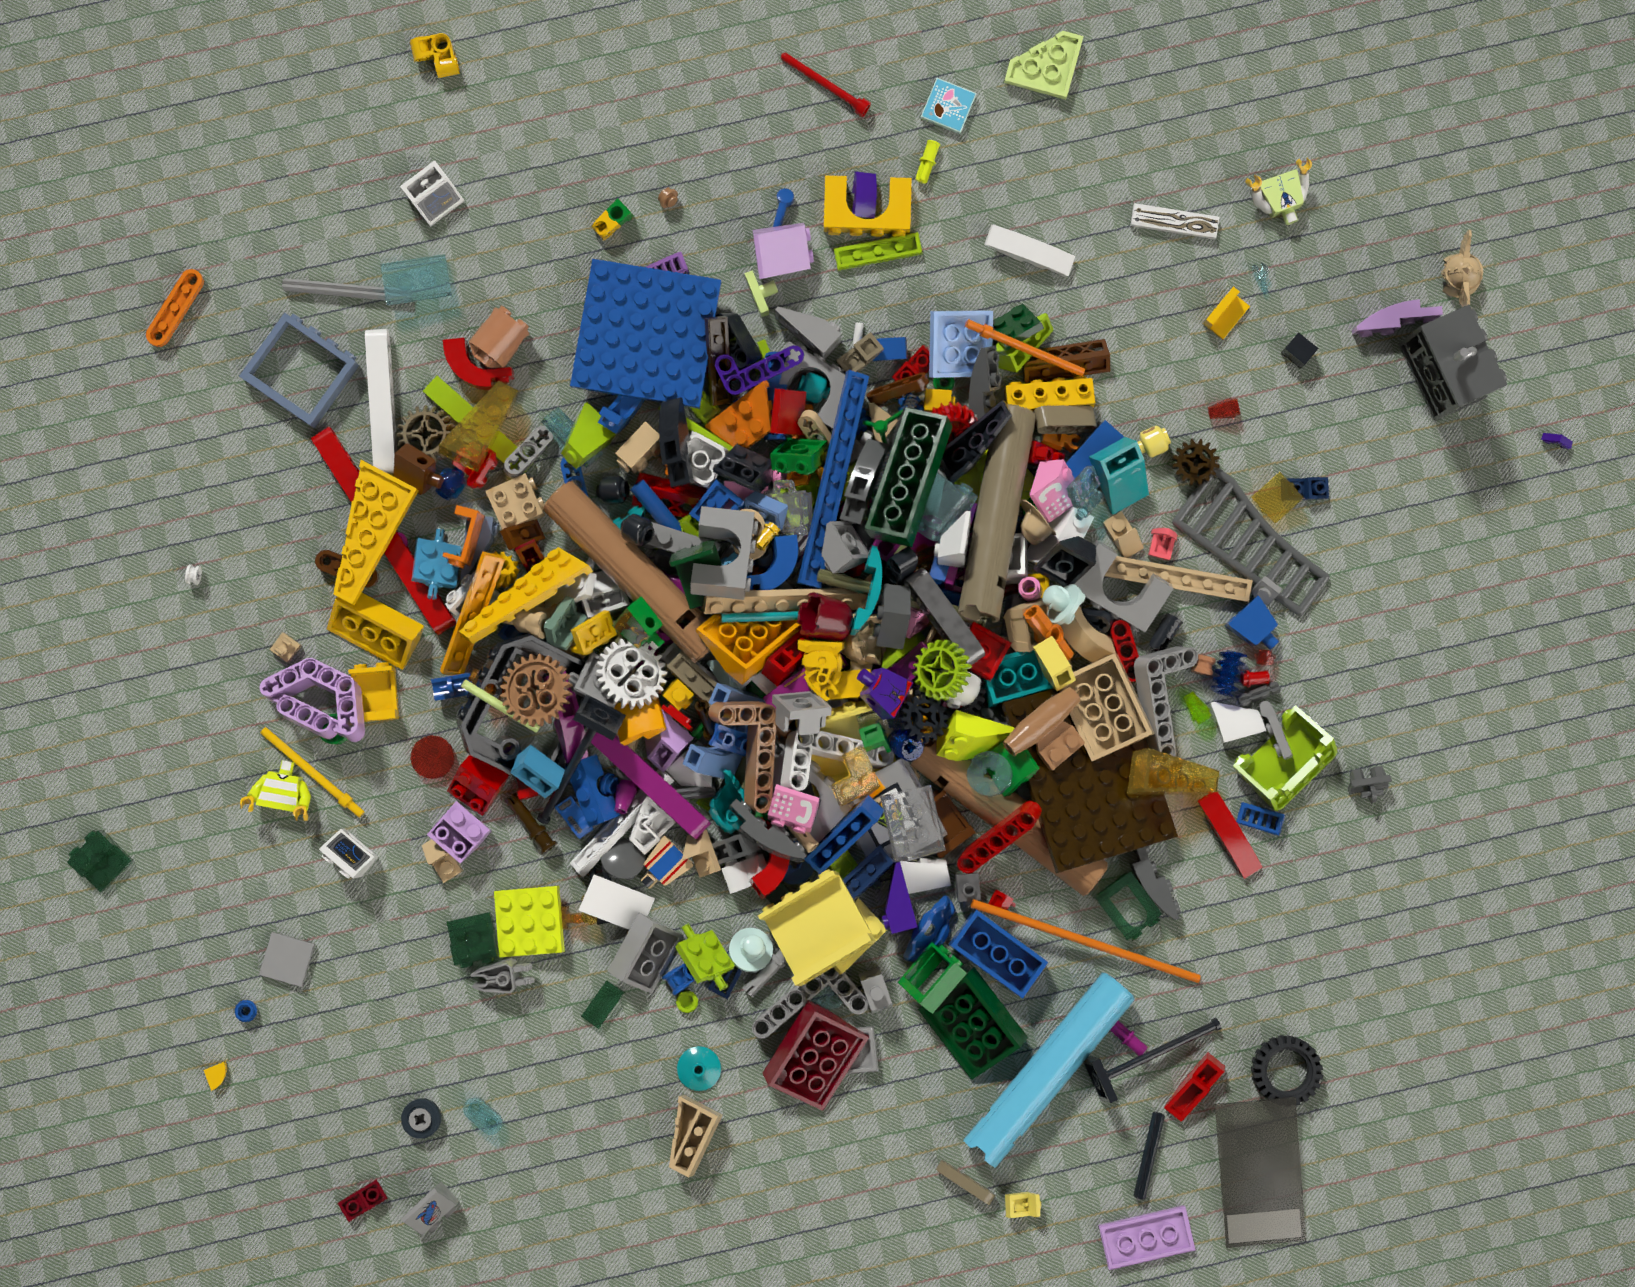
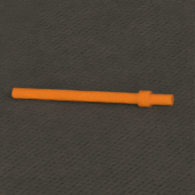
[965,319,1085,377]

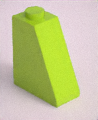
[561,402,616,469]

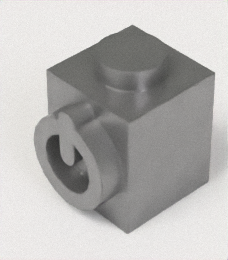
[955,873,981,906]

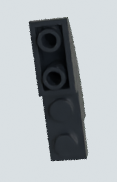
[659,397,694,488]

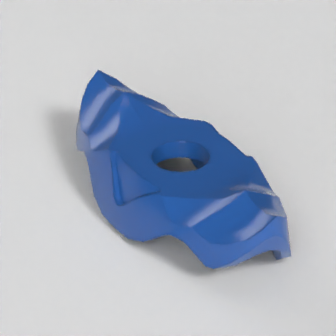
[903,895,955,962]

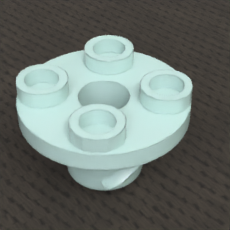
[1042,584,1085,625]
[729,928,773,973]

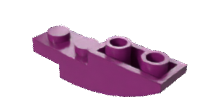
[543,671,588,764]

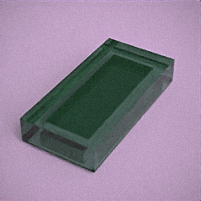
[581,980,625,1029]

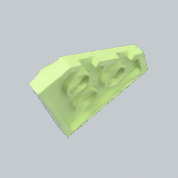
[1004,31,1084,100]

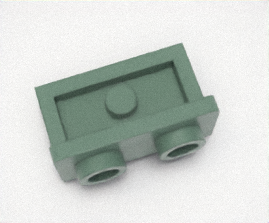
[544,596,588,650]

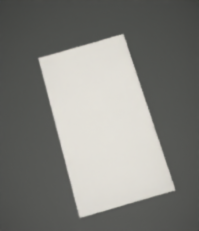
[579,875,655,930]

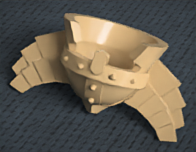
[1441,230,1483,307]
[840,614,882,671]

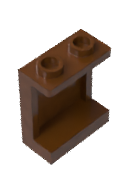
[928,789,976,859]

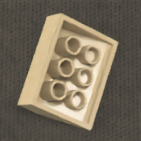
[1059,653,1155,761]

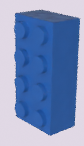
[948,909,1048,998]

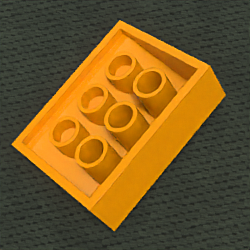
[696,586,802,685]

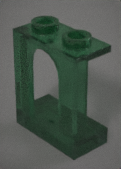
[1093,871,1162,941]

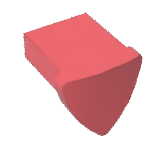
[1148,528,1178,561]

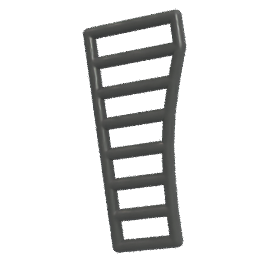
[1172,468,1330,616]

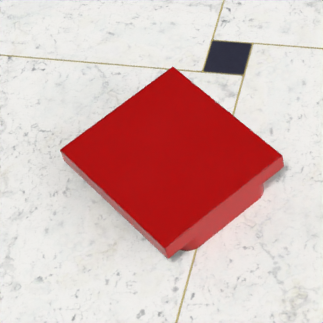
[661,704,693,731]

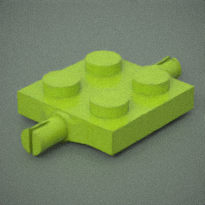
[675,923,735,991]

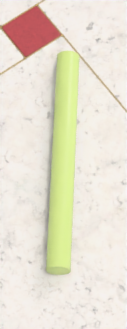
[461,680,540,733]

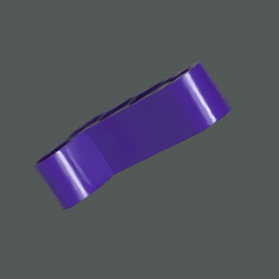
[715,345,804,395]

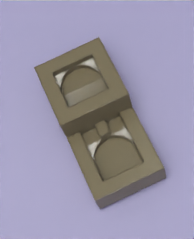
[836,332,884,374]

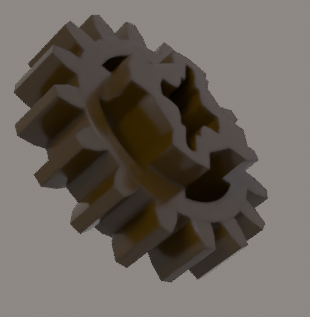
[1172,439,1220,486]

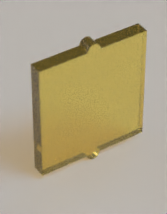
[1251,472,1304,524]

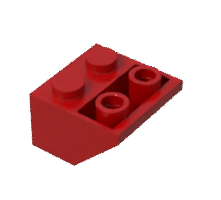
[447,755,509,816]

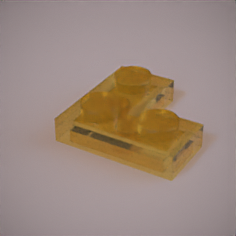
[831,746,880,806]

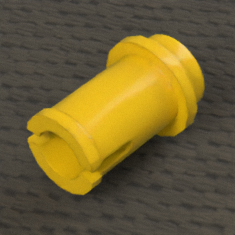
[755,522,780,551]

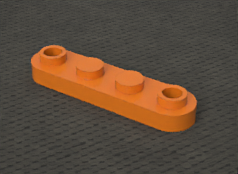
[146,269,204,347]

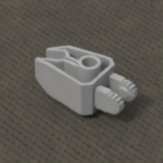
[471,958,535,993]

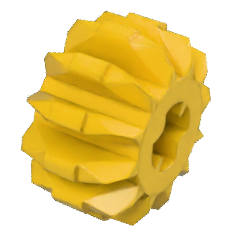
[492,551,520,589]

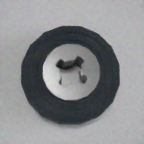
[401,1098,441,1139]

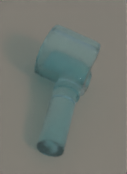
[1252,262,1269,294]

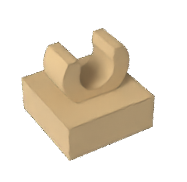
[270,632,302,663]

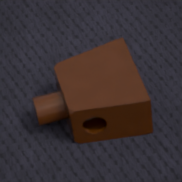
[393,443,444,495]

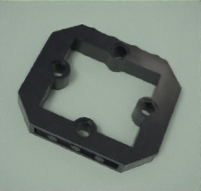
[456,633,586,776]

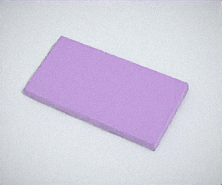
[1098,1205,1195,1270]

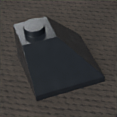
[1033,536,1096,587]

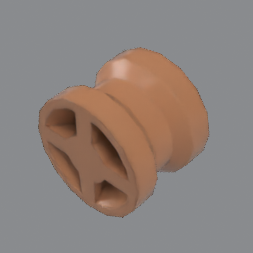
[1191,654,1216,676]

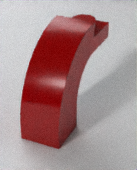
[443,337,515,390]
[749,817,789,900]

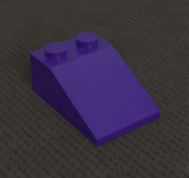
[882,861,917,934]

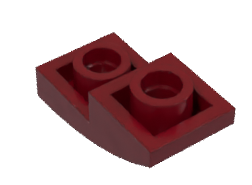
[337,1179,388,1223]

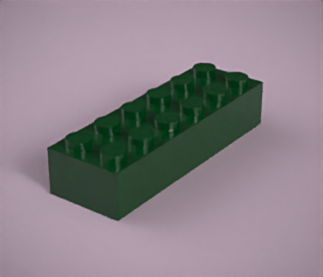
[865,407,953,548]

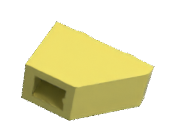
[1033,636,1076,691]

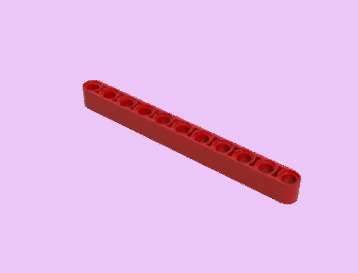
[311,426,457,636]

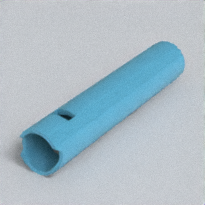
[963,973,1135,1168]

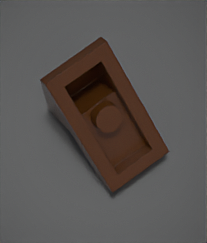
[500,519,546,552]

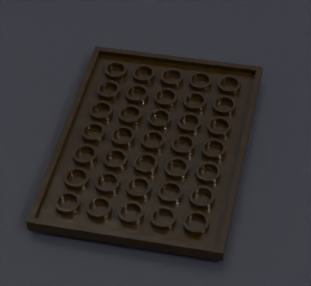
[1001,688,1178,874]

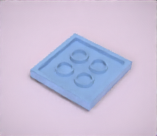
[929,310,993,378]

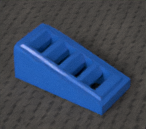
[1236,802,1285,836]

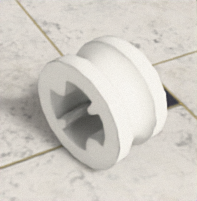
[185,564,202,585]

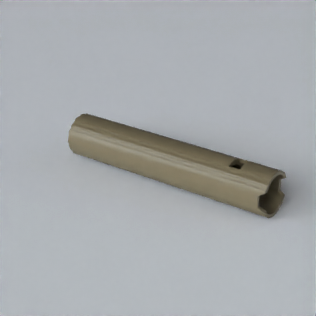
[958,404,1036,623]

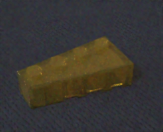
[438,381,518,472]
[1127,748,1219,795]

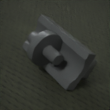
[1348,766,1392,803]

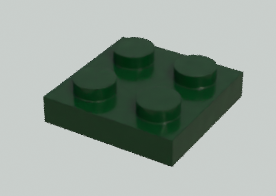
[993,303,1044,351]

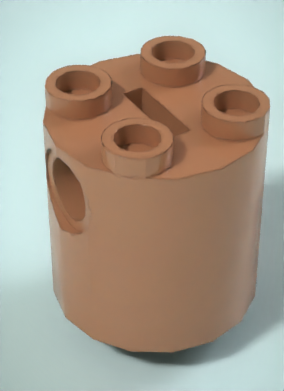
[469,305,529,368]

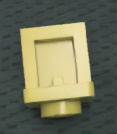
[1005,1192,1041,1218]

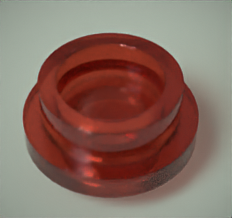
[1254,649,1276,665]

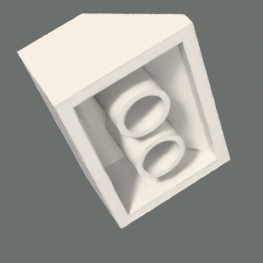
[1028,507,1094,565]

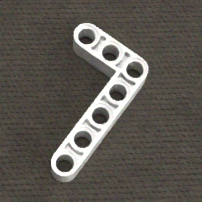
[781,730,894,791]

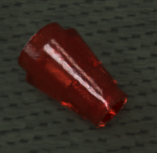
[1207,397,1241,419]

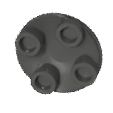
[601,839,645,880]

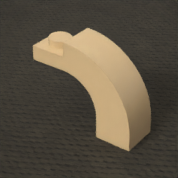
[1060,605,1116,663]

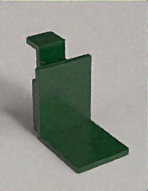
[669,540,723,610]

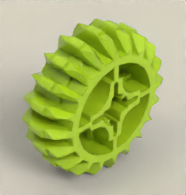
[912,640,972,700]

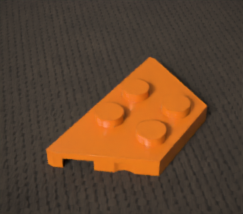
[705,380,772,449]

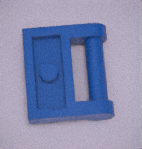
[689,480,746,521]

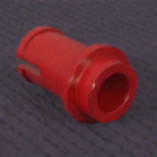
[1240,670,1270,688]

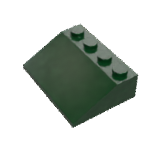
[918,967,1028,1080]

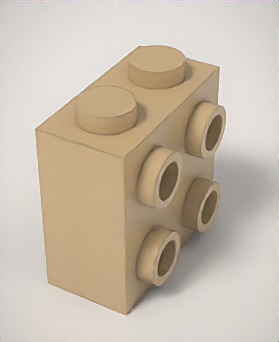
[615,421,661,474]
[486,473,545,530]

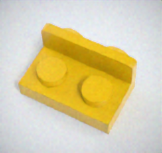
[570,610,617,655]

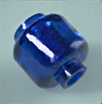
[435,467,467,500]

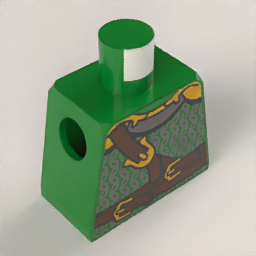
[612,596,665,651]

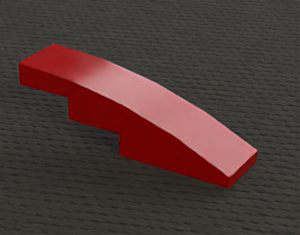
[1197,789,1263,879]

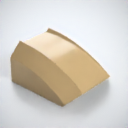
[1003,598,1048,652]

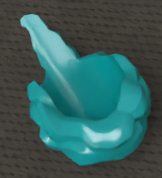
[709,769,752,834]

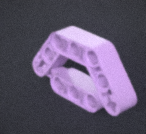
[259,658,365,742]

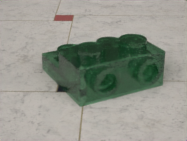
[67,830,134,892]
[446,912,499,969]

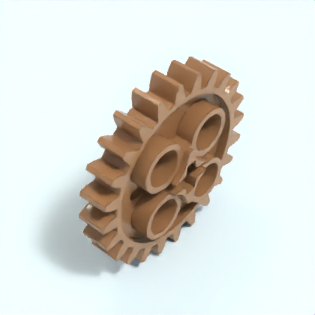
[500,654,573,727]

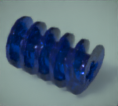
[1210,650,1247,698]
[888,728,924,761]

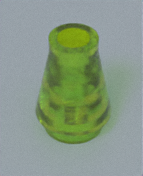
[1183,691,1213,725]

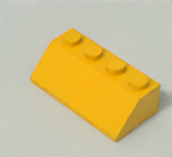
[327,593,424,670]

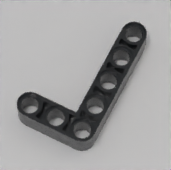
[836,501,918,586]

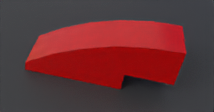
[1164,1052,1225,1122]

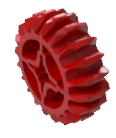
[931,402,978,446]

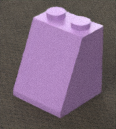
[752,223,814,279]

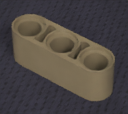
[1034,406,1097,434]

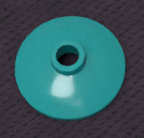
[677,1046,721,1091]

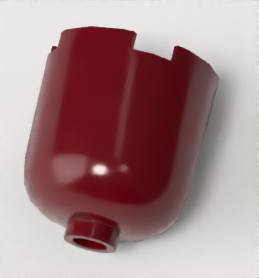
[797,592,853,642]

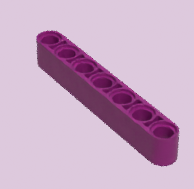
[591,732,711,840]

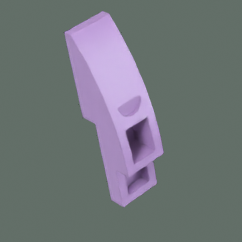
[1352,299,1443,337]

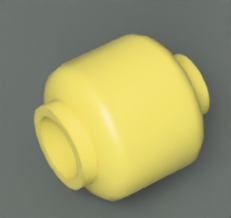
[1138,425,1171,458]

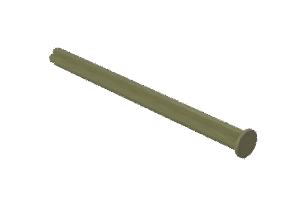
[817,569,987,627]

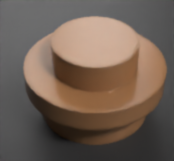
[658,187,678,208]

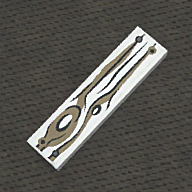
[1130,203,1219,240]

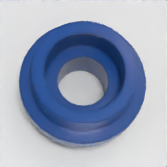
[599,773,619,795]
[235,1000,257,1022]

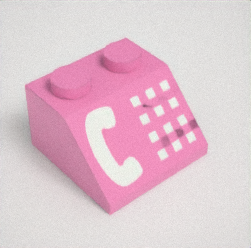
[1030,460,1080,523]
[768,784,819,834]

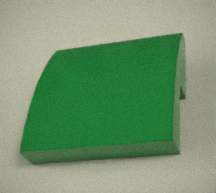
[981,741,1040,797]

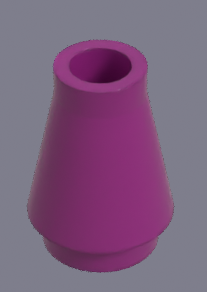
[614,780,637,814]

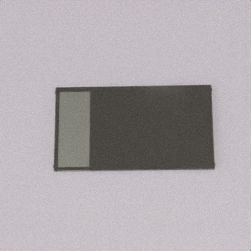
[1214,1097,1306,1248]

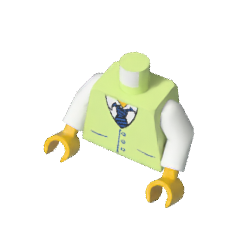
[1245,158,1312,225]

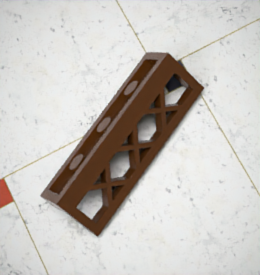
[1023,339,1110,384]

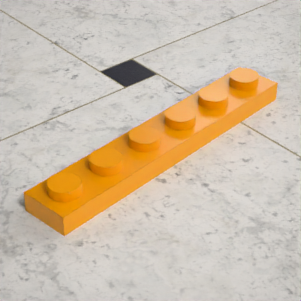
[440,551,505,676]

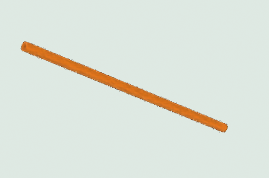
[971,899,1201,983]

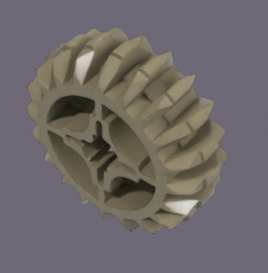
[396,405,456,463]

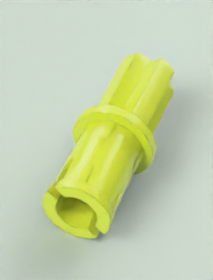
[915,140,940,184]

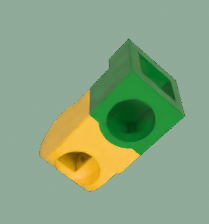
[591,198,634,241]

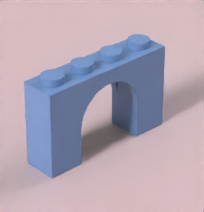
[683,683,766,779]

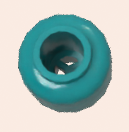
[797,372,830,404]

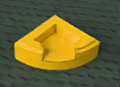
[203,1061,227,1091]

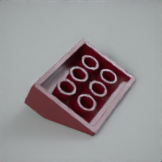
[762,1000,869,1111]

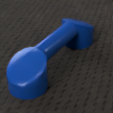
[773,188,794,227]

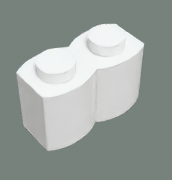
[722,852,767,894]

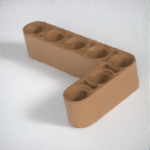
[708,701,776,813]

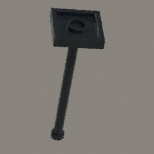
[537,694,626,824]
[1083,1017,1222,1103]

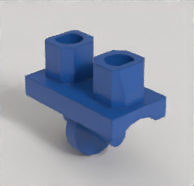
[431,672,472,701]
[709,723,747,757]

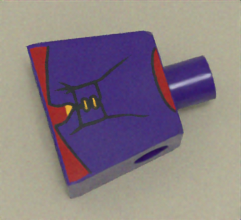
[857,668,913,720]

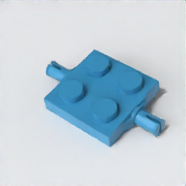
[411,528,461,600]

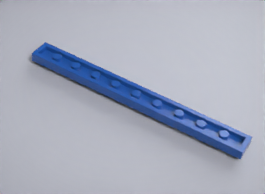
[797,370,869,589]

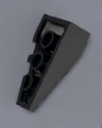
[940,400,1012,484]

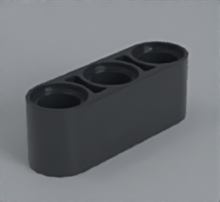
[716,313,762,368]

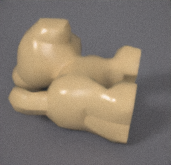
[503,602,557,639]

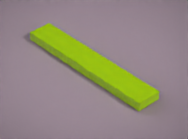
[423,376,534,475]

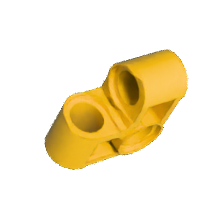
[410,33,460,78]

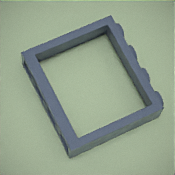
[239,312,360,429]

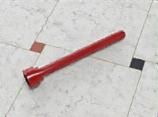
[781,53,871,117]

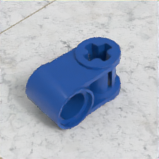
[661,963,695,996]

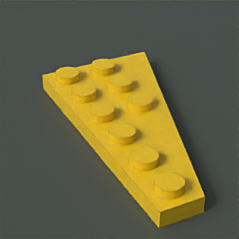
[333,460,419,605]
[459,547,593,644]

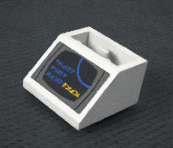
[400,160,465,227]
[319,829,378,878]

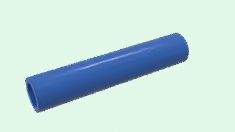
[630,479,682,531]

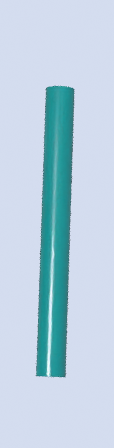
[721,611,799,622]

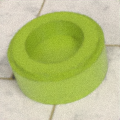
[676,990,698,1013]

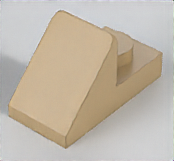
[1102,511,1144,558]
[682,829,721,878]
[422,839,463,883]

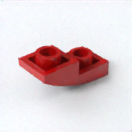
[892,345,930,381]

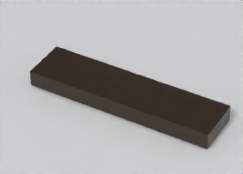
[705,316,732,406]

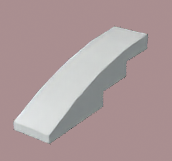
[984,225,1075,277]

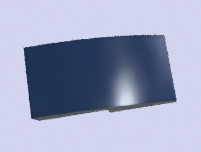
[1281,477,1329,501]

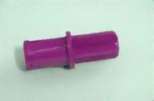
[1110,1020,1148,1056]

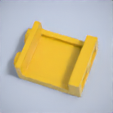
[348,662,399,722]

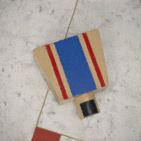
[641,835,695,889]

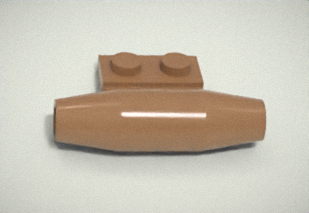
[1003,687,1085,771]

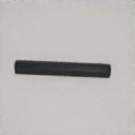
[1133,1112,1165,1200]

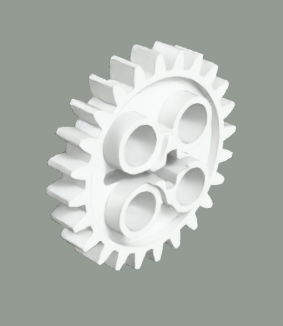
[594,639,667,710]

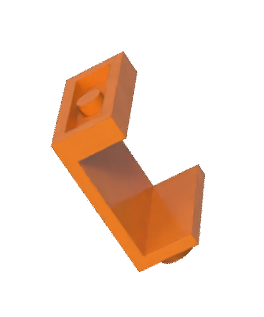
[442,505,485,569]

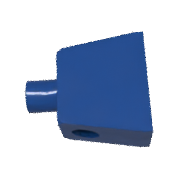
[1224,596,1279,650]

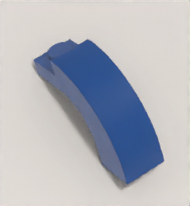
[598,395,645,434]
[747,534,798,590]

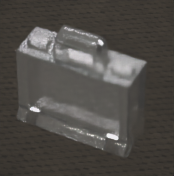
[761,480,813,536]

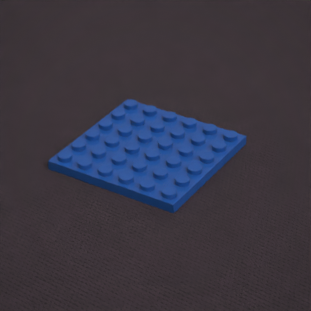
[570,259,722,409]

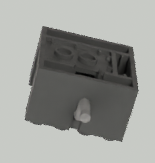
[1398,304,1507,421]

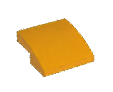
[614,697,667,746]

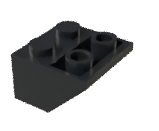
[713,444,773,493]

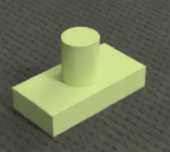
[744,270,778,318]

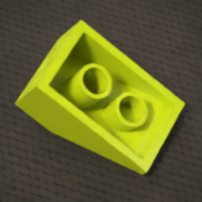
[936,710,1015,761]

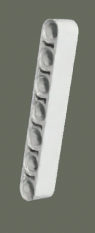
[365,329,397,476]

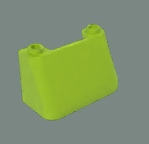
[1233,705,1338,812]

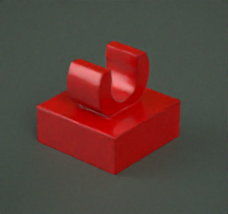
[988,889,1016,910]

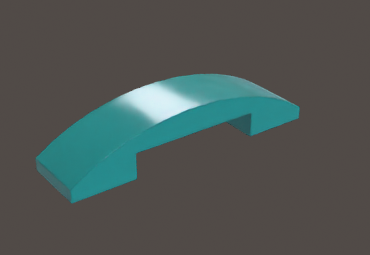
[850,545,882,635]

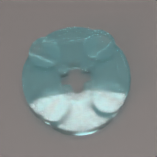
[967,751,1012,797]

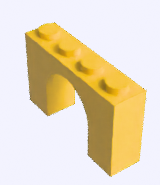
[823,175,912,237]

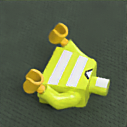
[240,760,311,821]

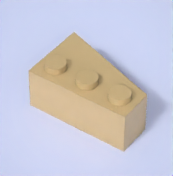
[669,1095,723,1178]

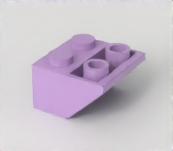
[645,709,693,773]
[427,801,491,864]

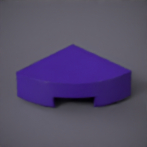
[1541,433,1573,449]

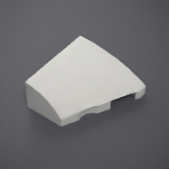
[1210,702,1266,743]
[629,795,676,855]
[900,857,951,894]

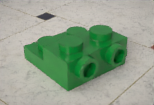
[770,438,828,475]

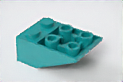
[1089,437,1149,515]

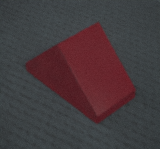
[515,539,545,573]

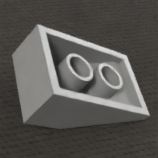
[775,307,841,359]

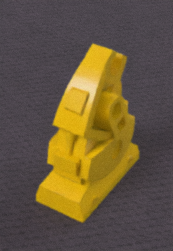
[798,639,845,701]

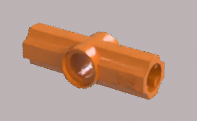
[1023,605,1074,660]

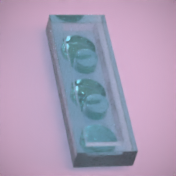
[541,407,603,468]

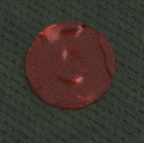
[410,735,455,779]

